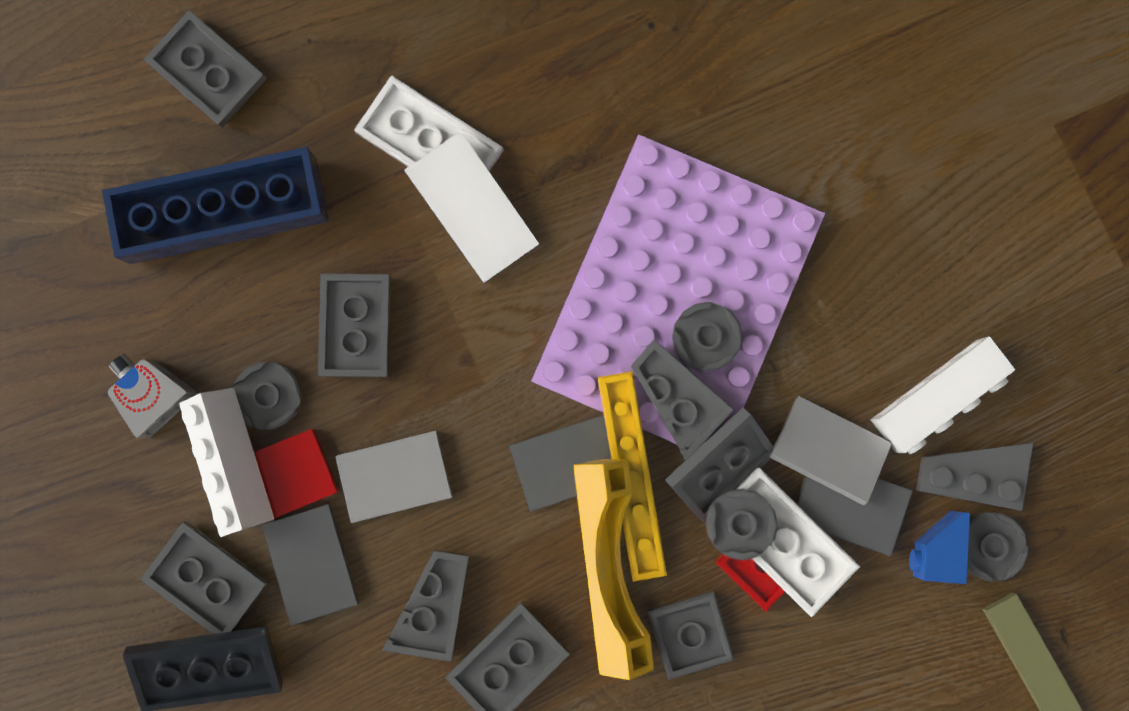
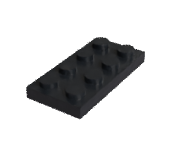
[122,626,283,711]

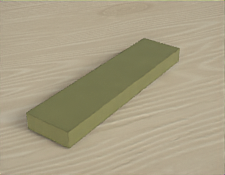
[982,593,1083,711]

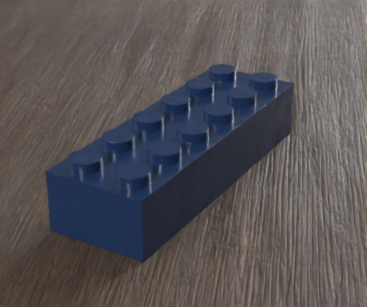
[102,147,329,264]

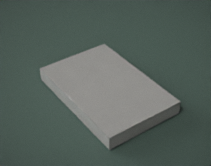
[769,396,892,505]
[335,431,453,523]

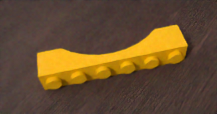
[574,459,654,680]

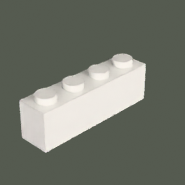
[870,337,1015,454]
[179,388,274,537]

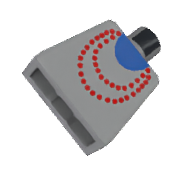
[108,354,197,438]

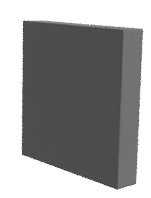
[647,591,735,680]

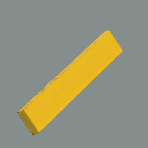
[597,371,667,582]

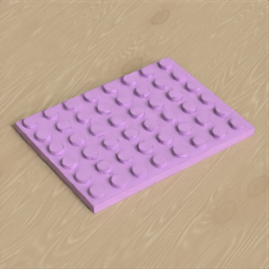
[531,134,825,449]

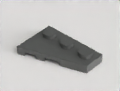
[631,339,733,460]
[916,443,1033,511]
[382,550,470,662]

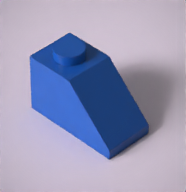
[909,510,970,584]

